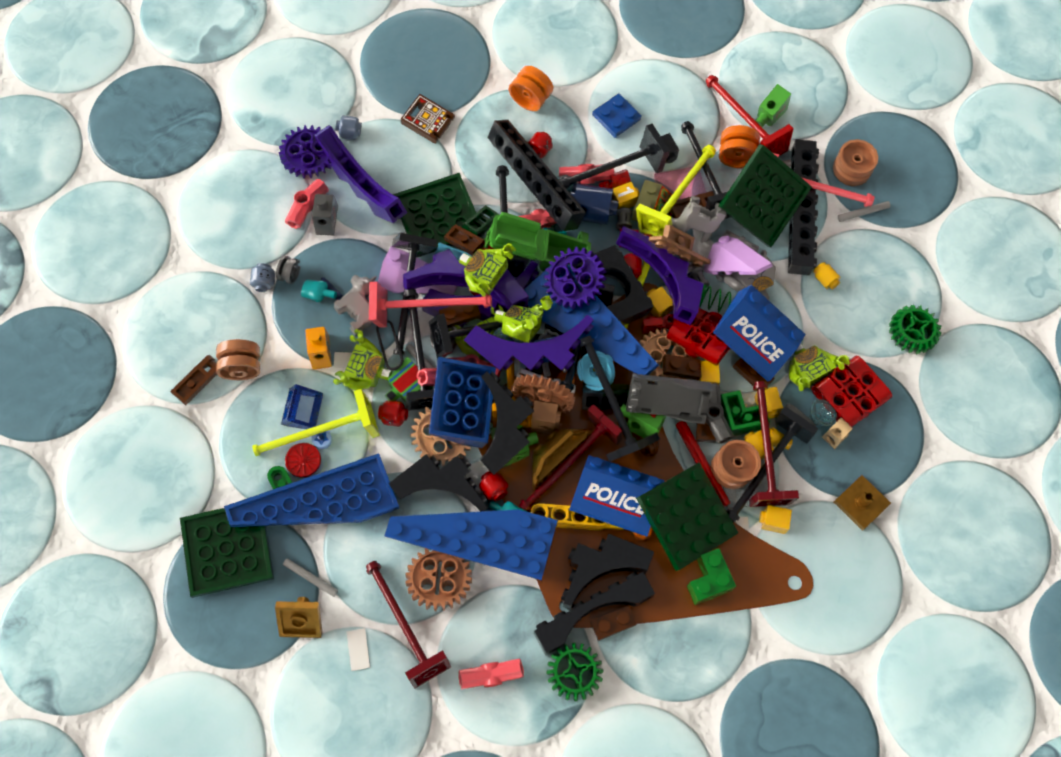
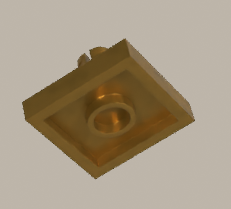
[834,475,891,531]
[275,597,322,638]

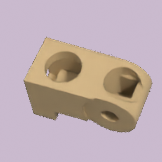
[822,418,853,449]

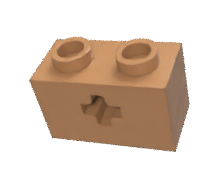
[531,401,561,435]

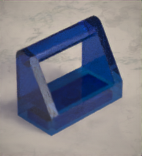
[281,384,323,429]

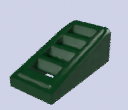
[462,205,500,238]

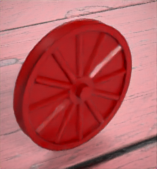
[285,443,321,478]

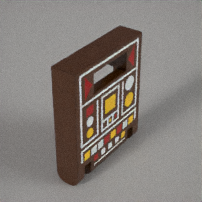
[401,94,455,144]

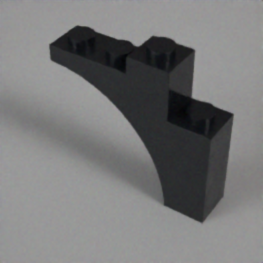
[480,371,534,475]
[388,454,490,512]
[561,534,654,610]

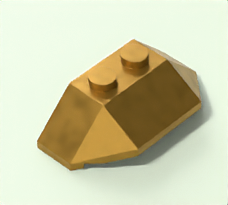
[532,429,592,490]

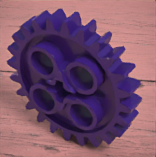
[279,125,331,179]
[544,247,607,310]

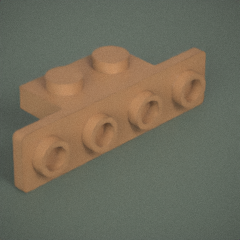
[649,225,711,267]

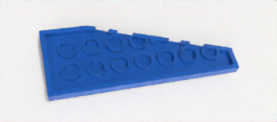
[524,256,659,375]
[224,453,399,527]
[384,509,558,581]

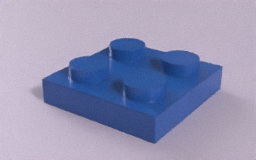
[592,93,642,138]

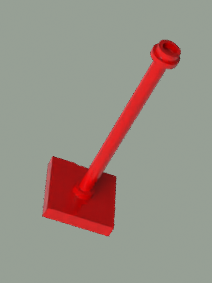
[706,75,794,156]

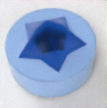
[312,431,332,449]

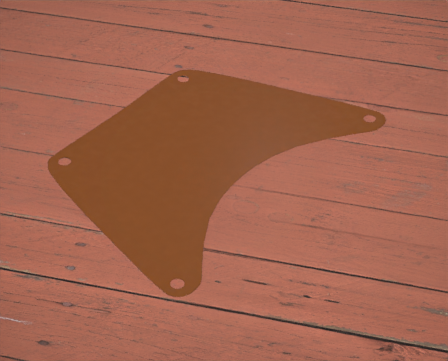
[478,283,813,628]

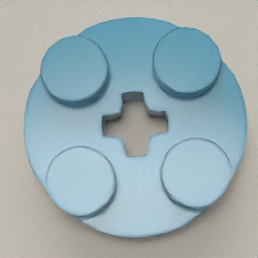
[577,351,615,391]

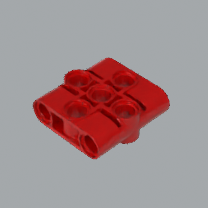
[666,307,731,366]
[811,355,892,427]

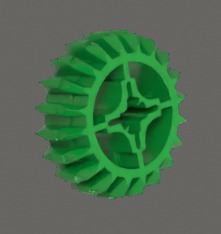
[889,304,942,355]
[546,642,604,702]

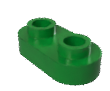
[267,466,292,489]

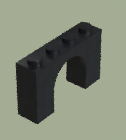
[576,245,654,326]

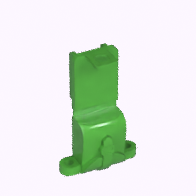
[485,212,591,272]

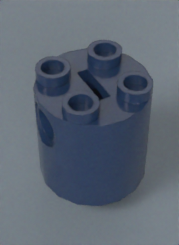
[571,183,619,225]

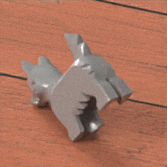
[672,196,726,243]
[334,275,388,336]

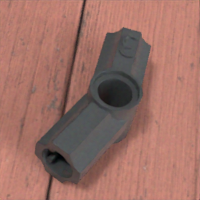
[705,384,734,444]

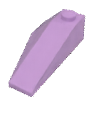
[703,236,772,275]
[378,246,458,295]

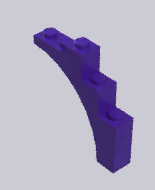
[314,125,408,223]
[616,226,704,325]
[403,249,529,311]
[422,261,539,328]
[464,314,594,371]

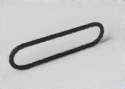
[376,320,404,371]

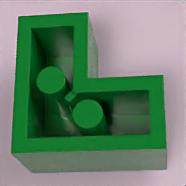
[721,390,770,436]
[687,548,736,605]

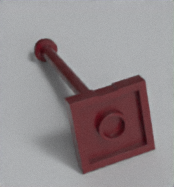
[749,381,799,507]
[518,404,622,512]
[366,561,451,689]

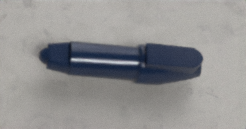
[320,277,343,300]

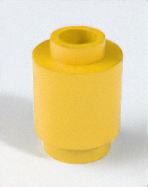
[813,262,841,289]

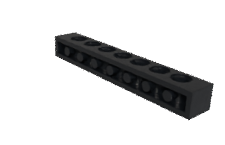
[487,120,586,231]
[788,139,819,275]

